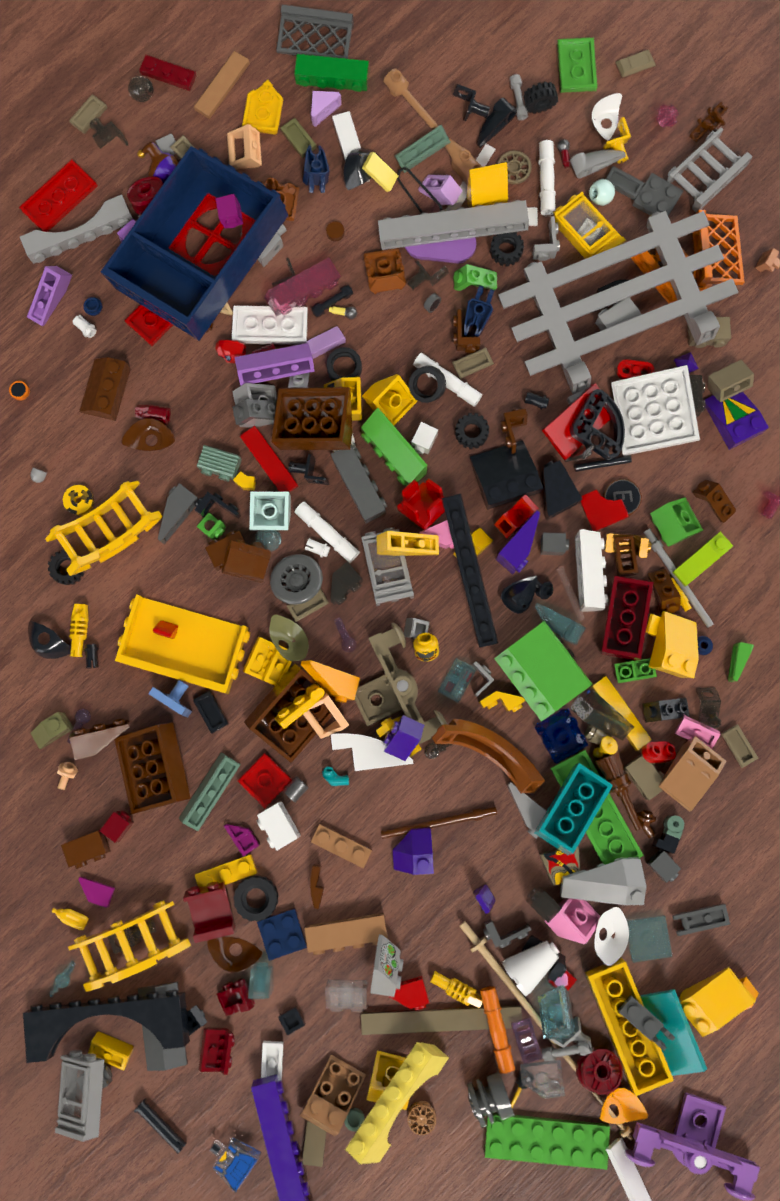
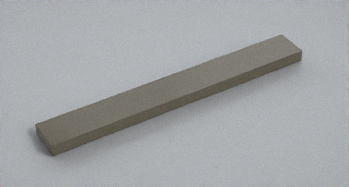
[361,1005,523,1035]

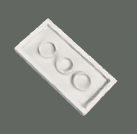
[232,306,308,345]

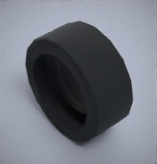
[326,347,362,381]
[409,366,446,403]

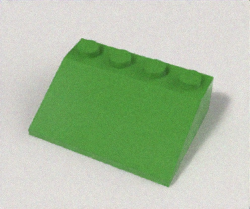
[494,621,592,721]

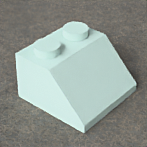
[249,492,291,530]

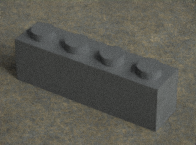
[331,445,387,524]

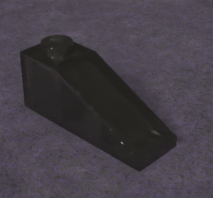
[570,687,634,741]

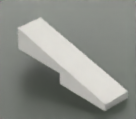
[332,111,370,182]

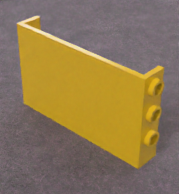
[115,594,250,694]

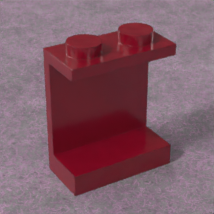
[183,881,236,943]

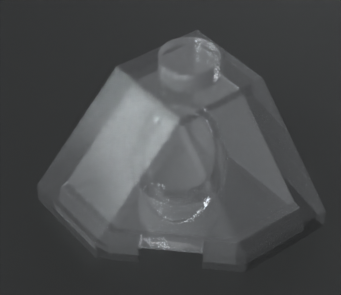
[520,1060,566,1098]

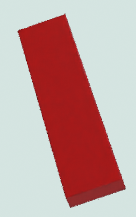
[240,426,298,493]

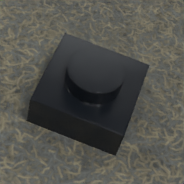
[278,1006,306,1036]

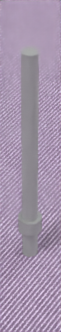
[643,528,714,628]

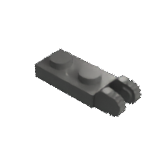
[618,995,675,1051]

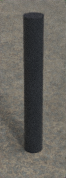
[574,455,632,472]

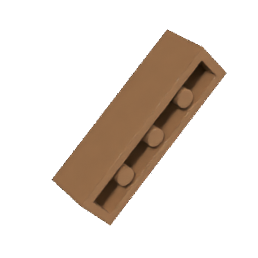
[305,913,388,955]

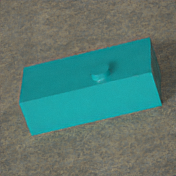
[534,763,613,855]

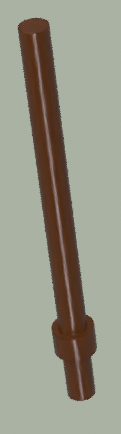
[381,807,497,839]

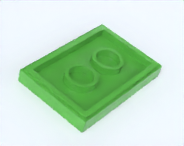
[557,38,597,93]

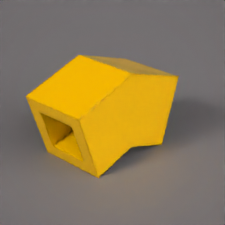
[233,471,256,491]

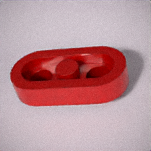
[616,360,655,380]
[641,741,676,763]

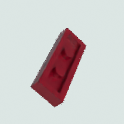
[139,55,197,91]

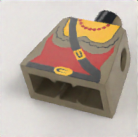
[539,847,580,885]

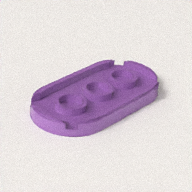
[404,237,476,263]

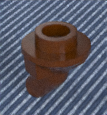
[637,810,656,838]

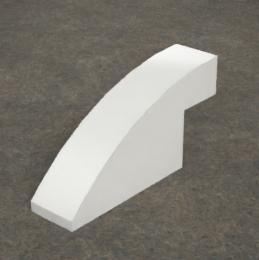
[331,733,413,771]

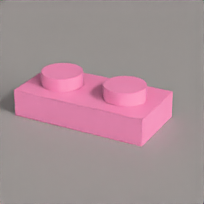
[675,715,720,749]

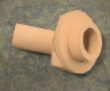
[57,762,78,790]

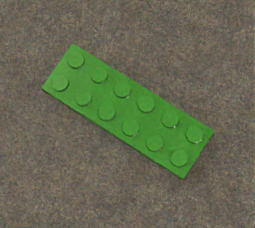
[550,750,644,865]
[484,1113,610,1169]

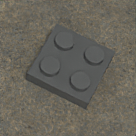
[632,173,684,216]

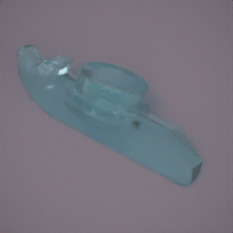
[49,961,75,997]

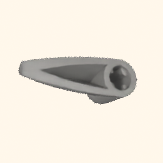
[570,150,626,178]

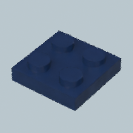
[257,908,307,961]

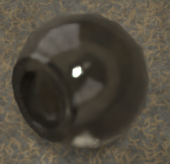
[128,75,154,102]

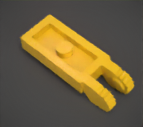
[275,684,325,729]

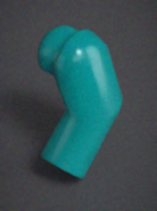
[322,766,349,786]

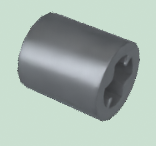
[283,776,309,802]

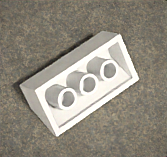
[575,529,608,612]

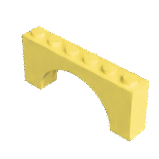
[345,1042,449,1164]

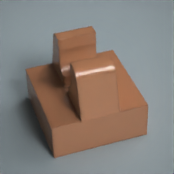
[755,248,780,272]

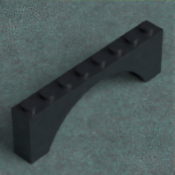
[23,990,190,1063]

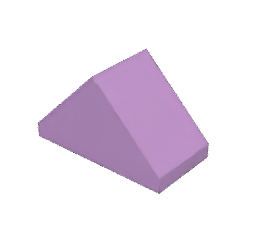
[311,91,342,127]

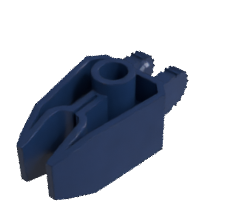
[303,145,330,193]
[464,285,495,337]

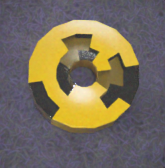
[63,485,95,516]

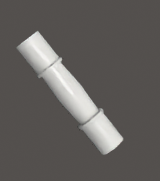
[539,140,556,216]
[413,353,483,407]
[294,501,360,563]

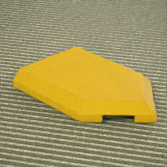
[242,80,283,134]

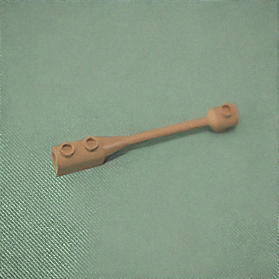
[384,69,482,186]

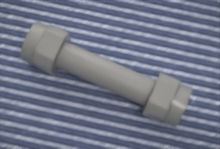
[510,74,528,120]
[542,1041,592,1061]

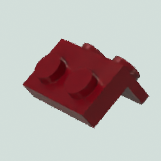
[199,1028,235,1075]

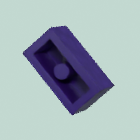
[383,715,424,761]

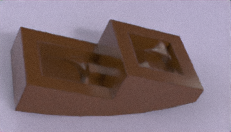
[310,864,324,909]

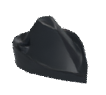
[501,576,537,614]

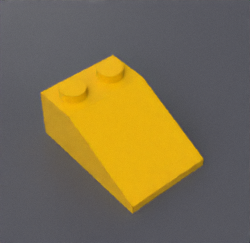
[466,162,508,208]
[649,611,699,678]
[679,967,756,1037]

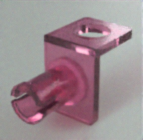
[761,491,780,520]

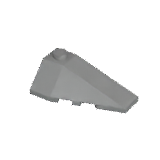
[560,857,646,905]

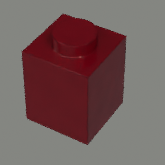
[100,810,134,843]

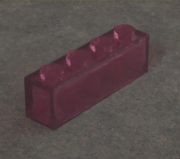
[264,258,341,317]

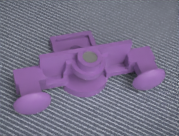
[625,1092,760,1201]

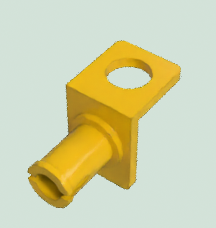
[603,117,631,164]

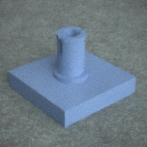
[149,680,192,718]

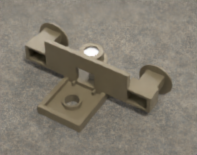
[355,623,447,744]

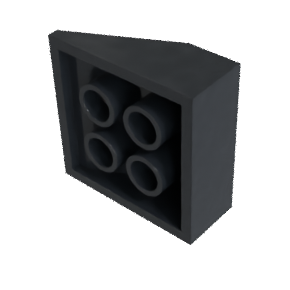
[469,440,543,510]

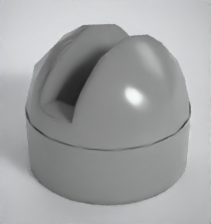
[30,468,47,483]

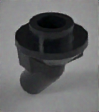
[532,576,553,600]

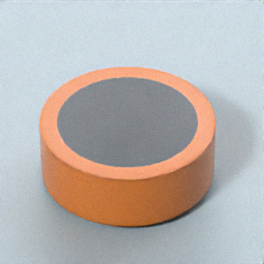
[9,381,30,401]

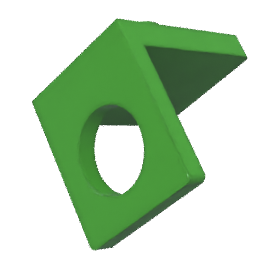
[197,513,226,540]

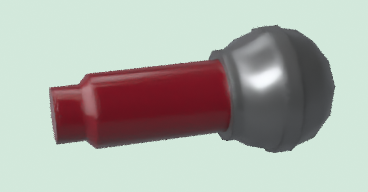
[557,139,570,168]

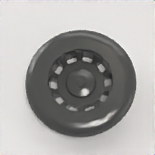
[270,554,323,605]

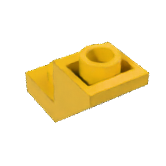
[479,691,525,713]

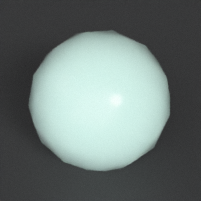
[589,179,615,206]

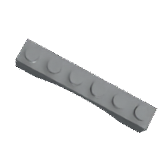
[20,195,133,264]

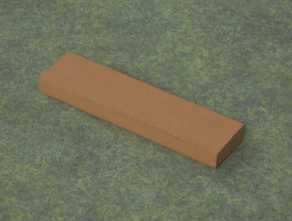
[194,51,250,119]

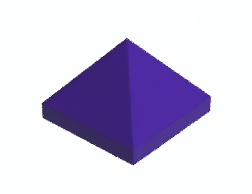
[674,352,699,373]

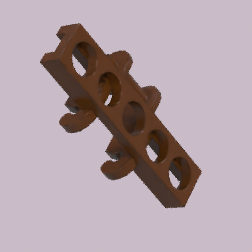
[689,102,729,143]

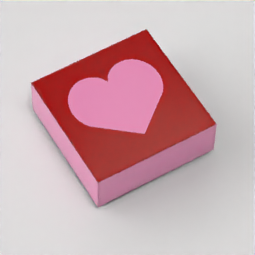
[548,970,577,996]

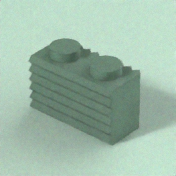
[197,445,242,482]

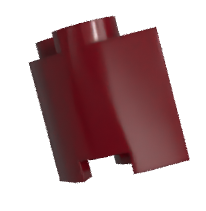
[216,978,255,1016]

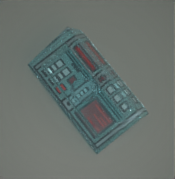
[438,658,476,703]

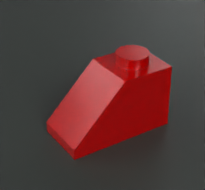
[388,976,429,1010]

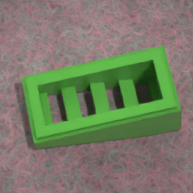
[728,642,754,682]

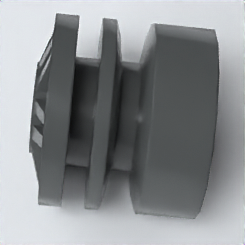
[467,1072,515,1128]

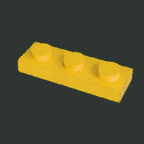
[195,854,258,888]

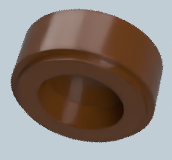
[326,221,345,241]

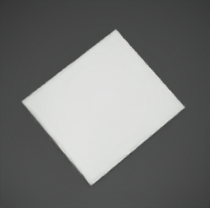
[527,208,538,226]

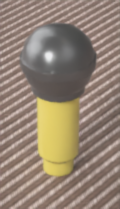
[329,306,357,319]

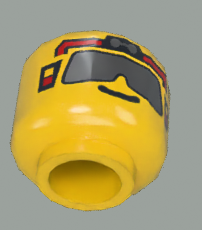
[413,633,439,662]

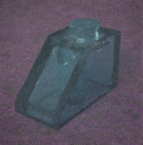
[248,962,273,999]

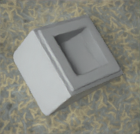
[404,618,429,639]

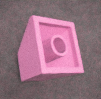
[545,898,601,944]

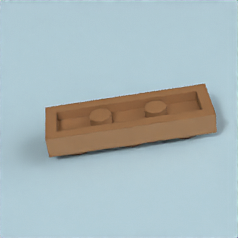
[311,824,372,869]

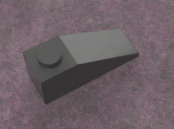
[158,483,198,545]

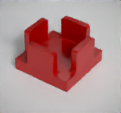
[397,479,445,530]

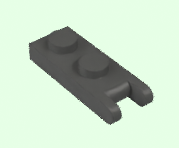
[672,903,730,936]

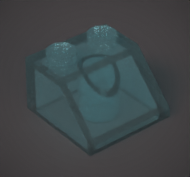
[538,985,575,1040]

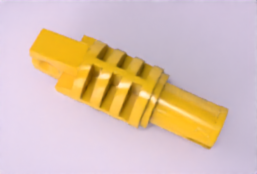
[69,604,89,657]
[430,971,483,1008]

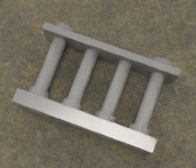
[667,127,752,213]

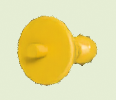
[593,736,618,758]

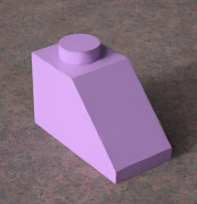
[418,175,463,205]

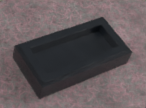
[193,690,229,734]

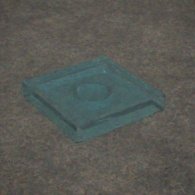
[627,915,673,963]

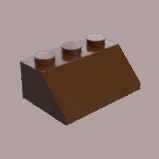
[79,357,131,421]

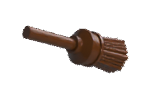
[595,751,643,831]

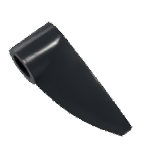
[477,98,517,148]

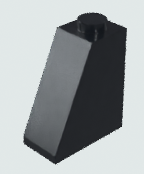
[541,460,582,520]

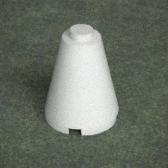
[502,941,560,996]

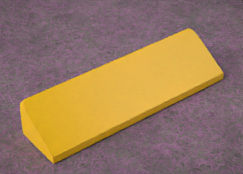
[591,676,652,751]

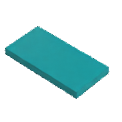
[640,989,707,1076]

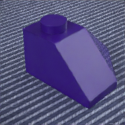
[393,828,434,875]

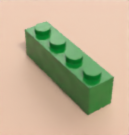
[294,54,369,92]

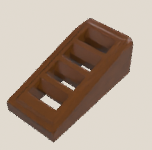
[614,535,639,577]

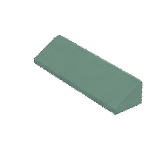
[179,752,241,831]

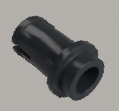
[525,392,550,410]
[83,644,99,669]

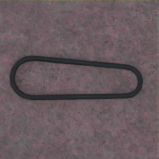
[397,167,443,213]

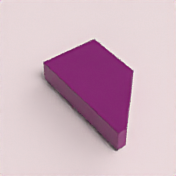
[224,824,260,856]
[79,877,115,908]

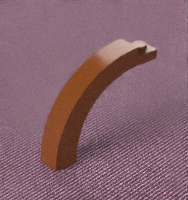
[432,719,545,793]

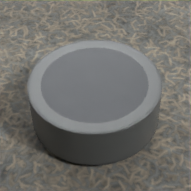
[424,293,441,313]

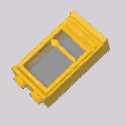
[554,192,626,259]

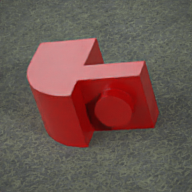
[494,495,539,538]

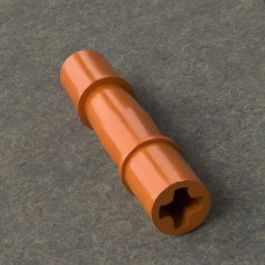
[480,986,515,1073]

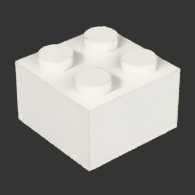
[256,802,301,851]

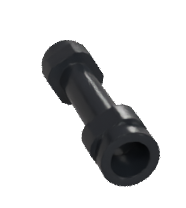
[311,284,354,318]

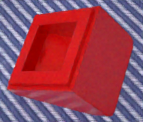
[153,621,178,639]

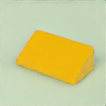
[88,1031,134,1071]

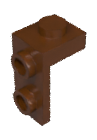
[453,309,480,353]
[501,409,528,454]
[693,479,736,523]
[648,569,681,615]

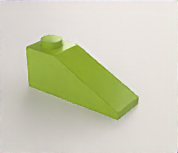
[672,531,733,587]

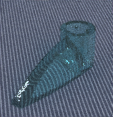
[535,603,586,645]

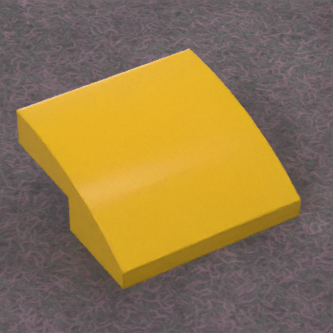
[242,637,292,686]

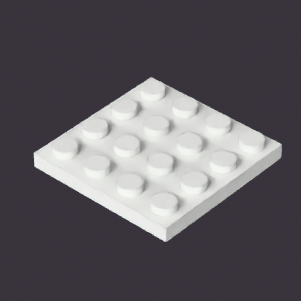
[611,365,700,456]

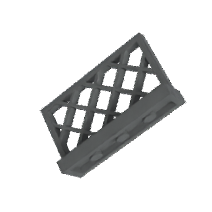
[276,5,354,59]

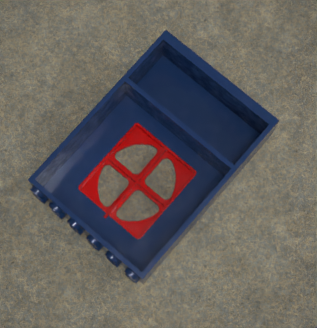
[101,146,288,341]

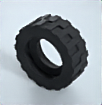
[233,875,279,922]

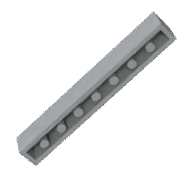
[378,200,529,250]

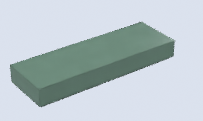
[395,125,451,173]

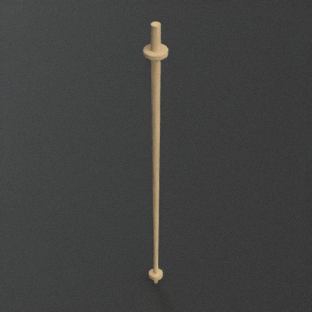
[459,921,633,1141]

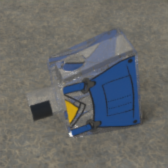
[209,1138,261,1193]

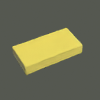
[362,152,398,192]

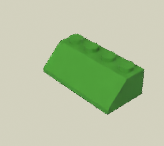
[361,408,427,486]

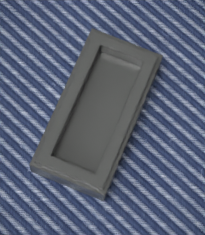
[606,166,645,201]

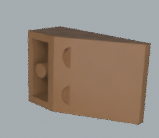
[658,736,726,812]
[299,1055,366,1136]

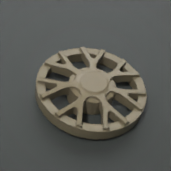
[498,151,532,184]

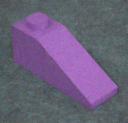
[27,266,72,326]

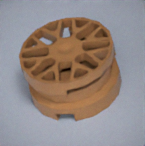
[408,1101,436,1135]

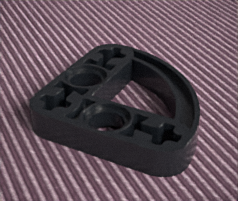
[570,389,625,460]

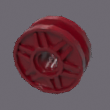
[127,176,163,215]
[576,1047,623,1095]

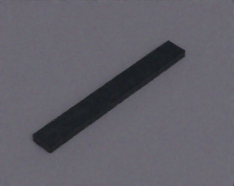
[442,493,499,648]

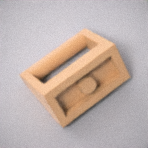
[227,124,262,169]
[303,692,349,739]

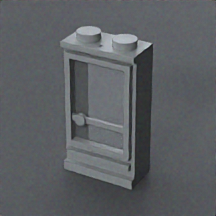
[362,527,414,606]
[55,1050,104,1142]

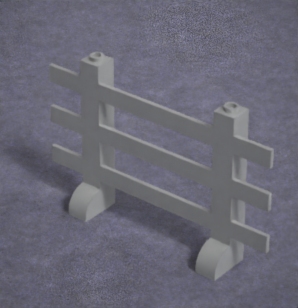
[498,211,738,394]

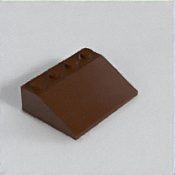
[271,387,352,450]
[244,664,342,763]
[114,723,191,815]

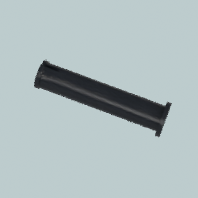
[133,1098,187,1154]

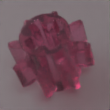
[656,104,679,128]

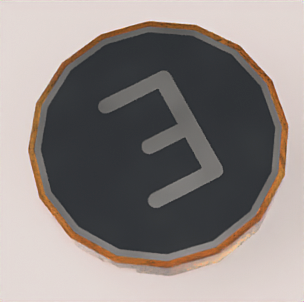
[603,479,642,516]

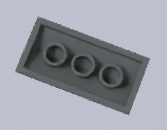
[138,982,188,1071]

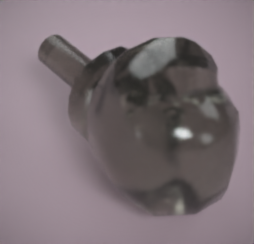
[424,742,453,759]

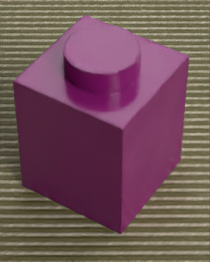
[216,194,243,229]

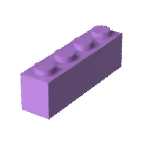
[234,343,315,386]

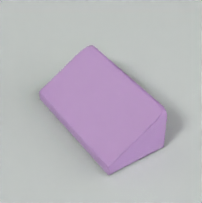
[307,326,346,359]

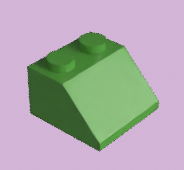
[650,497,703,547]

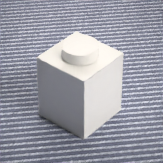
[411,422,438,454]

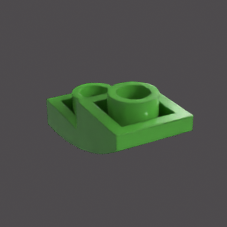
[614,658,657,683]

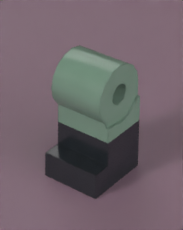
[652,815,684,854]

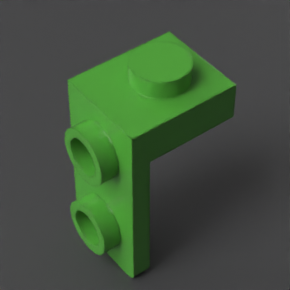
[453,264,497,291]

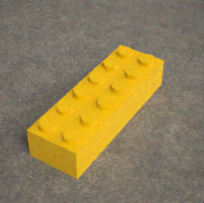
[584,958,674,1096]

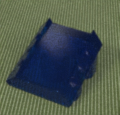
[535,709,588,764]

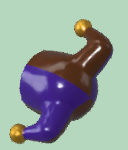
[137,142,178,184]

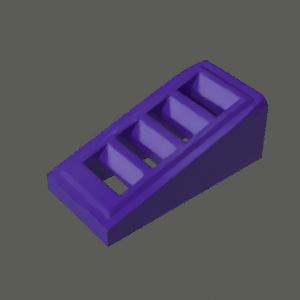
[473,884,495,914]

